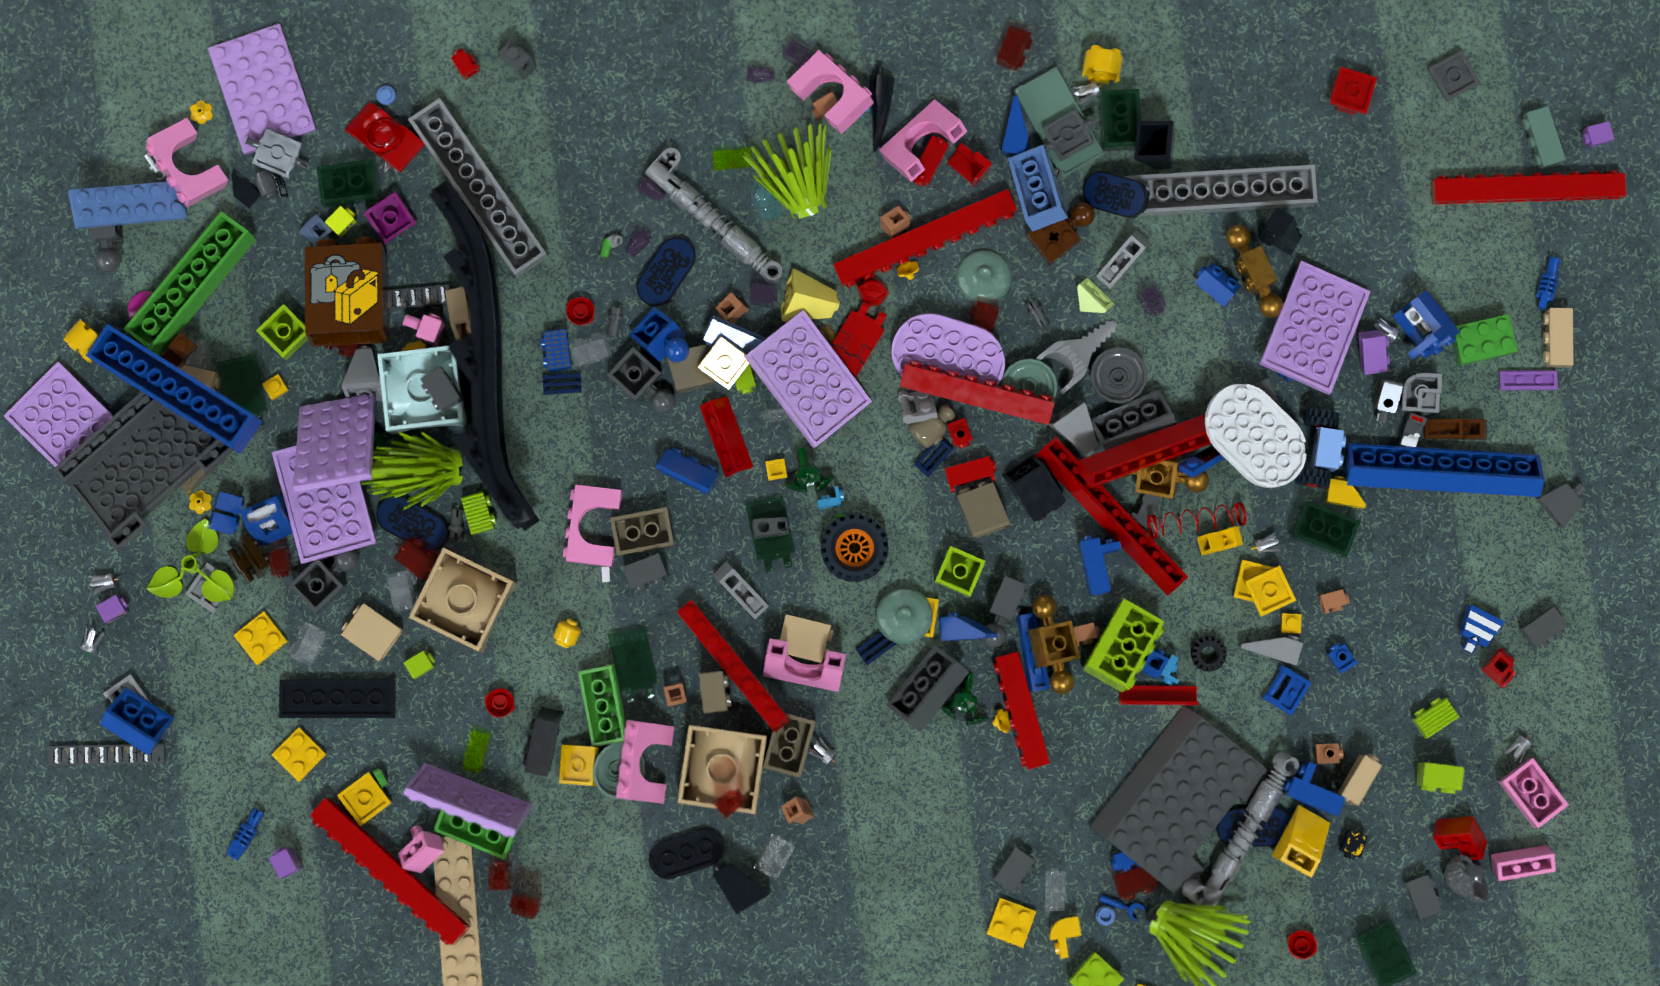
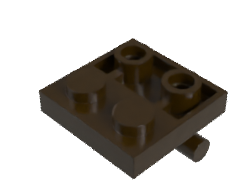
[227,534,269,584]

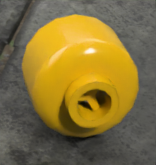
[553,618,581,648]

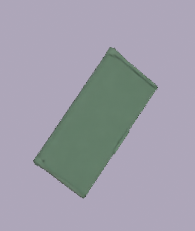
[1013,67,1105,179]

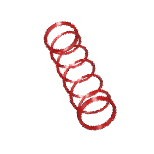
[1147,502,1247,539]

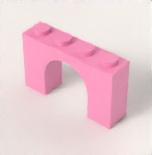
[786,50,874,135]
[879,99,967,182]
[146,118,228,208]
[563,485,622,567]
[763,638,846,692]
[616,720,674,804]

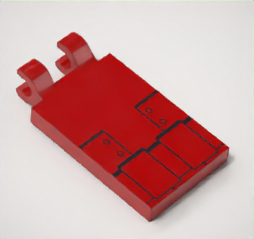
[831,302,887,379]

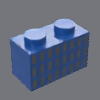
[540,329,572,372]

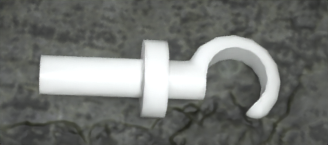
[145,154,166,180]

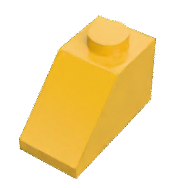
[1325,476,1366,509]

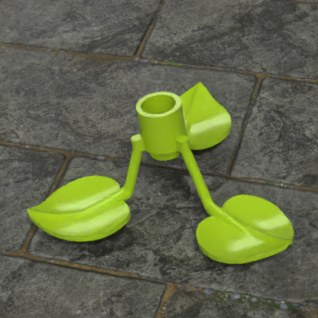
[146,519,234,602]

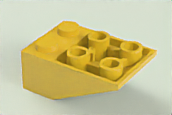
[1271,805,1330,878]

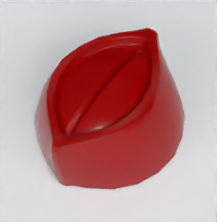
[857,278,889,306]
[566,297,595,325]
[485,688,515,717]
[1287,930,1317,960]

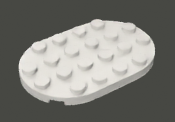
[1205,384,1307,488]

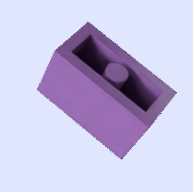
[1358,330,1390,375]
[269,847,303,879]

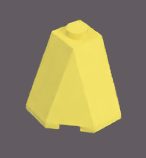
[781,269,840,322]

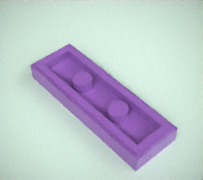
[1499,370,1558,390]

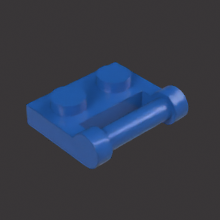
[1261,665,1311,716]

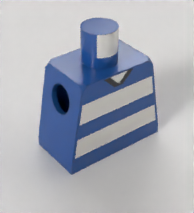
[1459,605,1504,654]

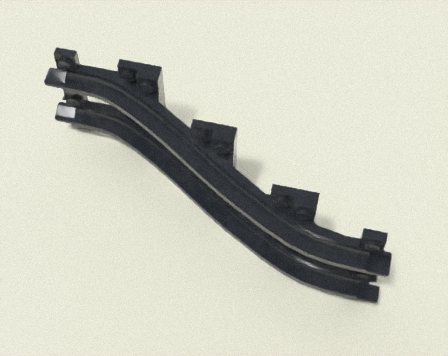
[429,181,539,531]

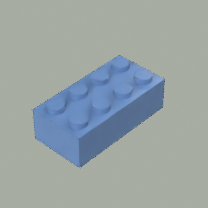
[1008,145,1068,232]

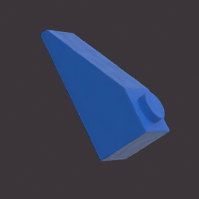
[1001,96,1031,157]
[940,613,998,641]

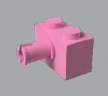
[403,313,446,347]
[398,826,444,874]

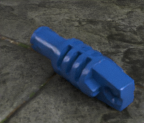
[1536,257,1561,310]
[227,808,265,860]

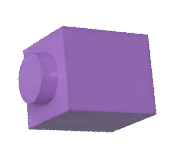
[1582,121,1614,149]
[95,595,129,624]

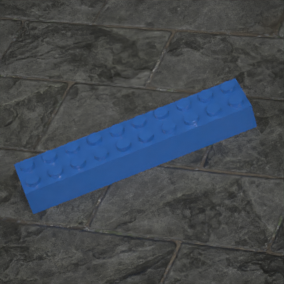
[86,324,262,454]
[1344,443,1544,497]

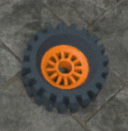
[821,514,889,582]

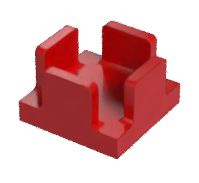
[1329,67,1377,115]

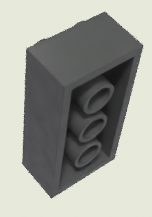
[1091,389,1176,451]
[887,645,969,733]

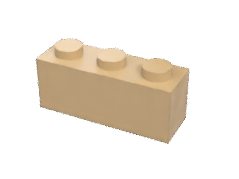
[1543,308,1573,368]

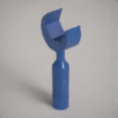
[1099,894,1145,921]

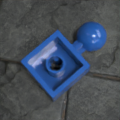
[629,307,689,362]

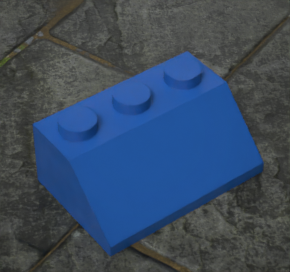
[656,448,719,496]
[100,687,174,755]

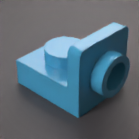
[817,485,844,510]
[1160,654,1179,685]

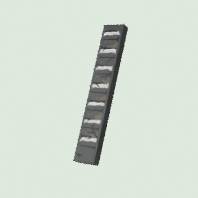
[388,285,451,310]
[48,744,166,765]

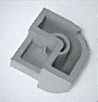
[1401,373,1442,413]

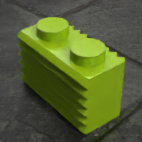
[461,491,497,535]
[1412,697,1459,739]

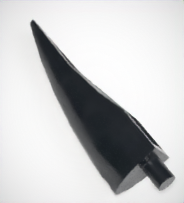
[869,66,895,152]

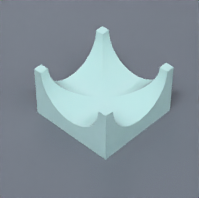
[377,346,468,435]

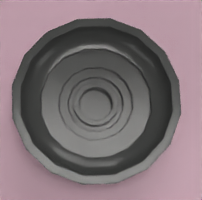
[1090,347,1147,404]

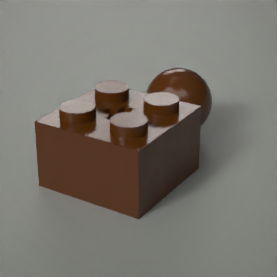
[1026,202,1095,267]

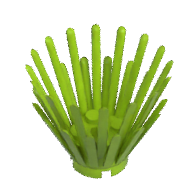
[743,123,832,219]
[1149,900,1251,986]

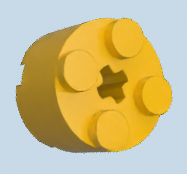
[1082,45,1123,84]
[63,319,99,363]

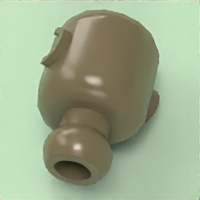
[909,404,955,448]

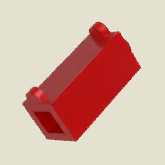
[913,136,949,187]
[944,456,997,493]

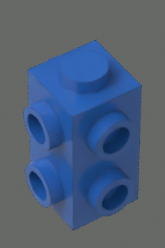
[1195,263,1241,307]

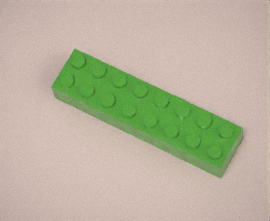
[123,211,256,356]

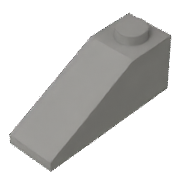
[1096,231,1151,289]
[713,562,769,619]
[1239,635,1303,665]

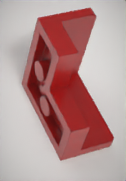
[947,143,992,187]
[1433,816,1487,860]

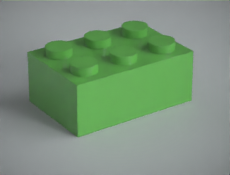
[1452,314,1518,367]

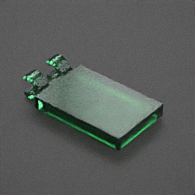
[218,354,268,426]
[745,496,795,573]
[608,626,658,704]

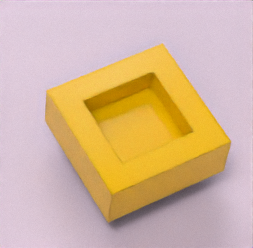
[262,374,289,401]
[765,459,787,481]
[1281,613,1302,634]

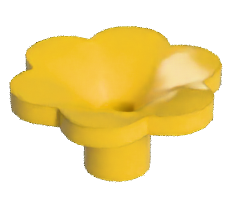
[190,100,213,124]
[897,261,919,280]
[402,341,426,351]
[189,490,212,514]
[993,709,1010,733]

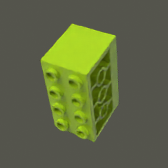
[1082,599,1165,693]

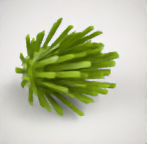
[360,432,463,510]

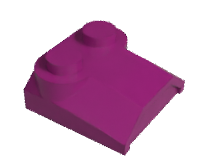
[363,191,417,244]

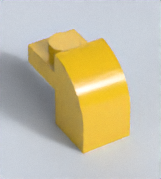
[1197,526,1243,556]
[1049,916,1081,959]

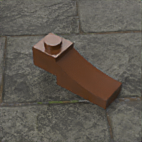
[162,332,198,369]
[1425,419,1487,440]

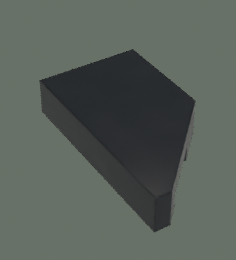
[231,172,261,209]

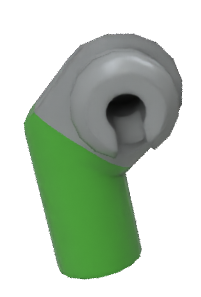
[599,234,623,258]

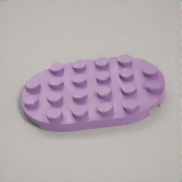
[892,313,1005,385]

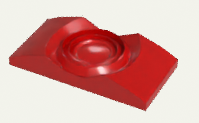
[344,102,425,173]

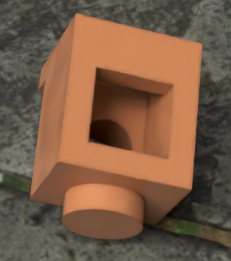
[812,92,838,120]
[880,206,911,239]
[715,292,749,323]
[1318,589,1350,615]
[1073,622,1100,646]
[663,683,687,706]
[1313,743,1343,764]
[781,797,814,824]

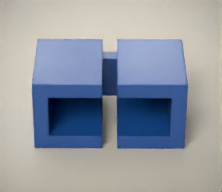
[207,491,244,535]

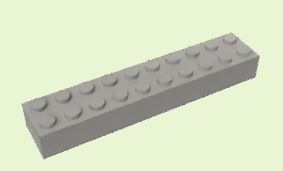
[408,98,548,278]
[1124,165,1318,218]

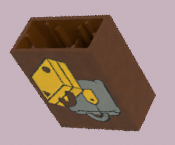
[305,237,388,347]

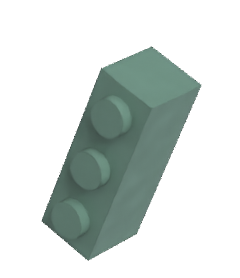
[1522,106,1566,170]

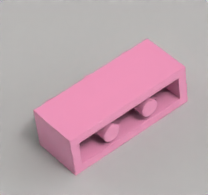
[1491,845,1556,881]

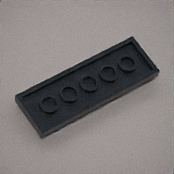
[279,679,396,718]

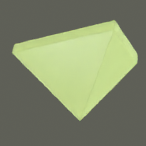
[1077,277,1114,313]

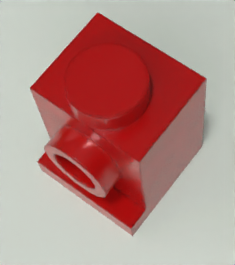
[451,48,481,80]
[946,418,973,449]

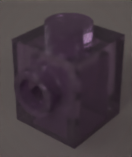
[750,283,778,306]

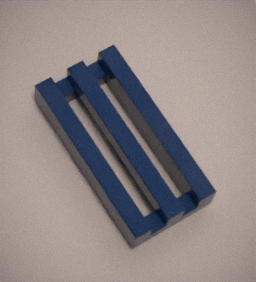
[542,373,582,395]
[914,439,954,477]
[856,632,897,665]

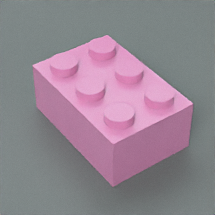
[1498,758,1569,828]

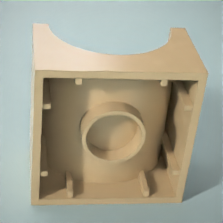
[409,548,517,653]
[678,725,767,814]

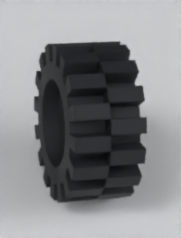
[1191,637,1227,672]

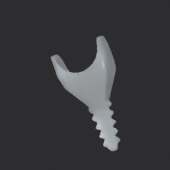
[1034,321,1117,394]

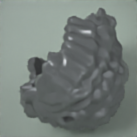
[1444,854,1490,903]

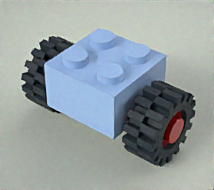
[1295,408,1346,488]

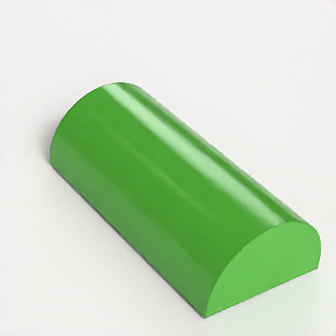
[578,664,626,747]
[433,809,519,860]

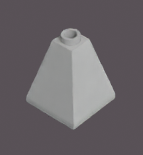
[342,346,383,401]
[1049,400,1098,456]

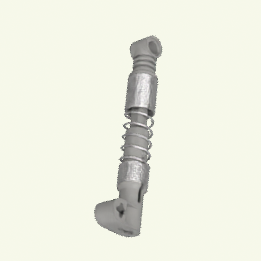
[645,148,782,284]
[1182,752,1299,905]

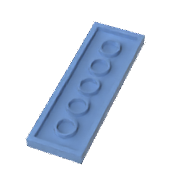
[68,182,187,229]

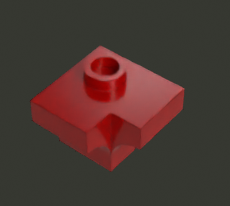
[1481,647,1516,689]

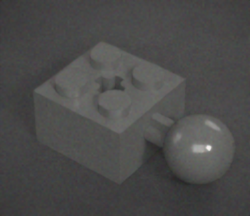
[89,225,124,272]
[607,347,675,413]
[289,550,359,614]
[982,576,1028,648]

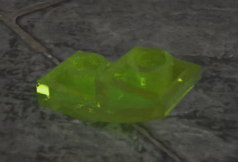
[712,148,753,171]
[462,729,491,773]

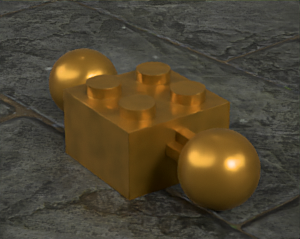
[1226,225,1284,318]
[1120,455,1209,499]
[1028,594,1080,695]

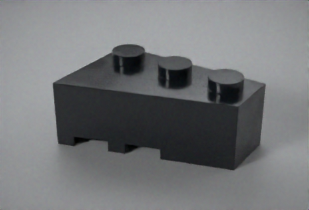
[1259,208,1302,256]
[523,707,564,777]

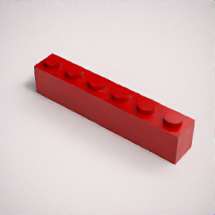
[992,652,1050,770]

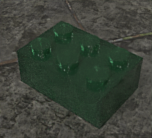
[1099,89,1141,151]
[317,159,381,208]
[1290,500,1360,558]
[1352,919,1417,986]

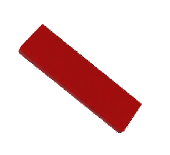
[699,397,753,477]
[1119,686,1198,706]

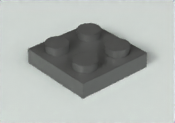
[1428,50,1481,102]

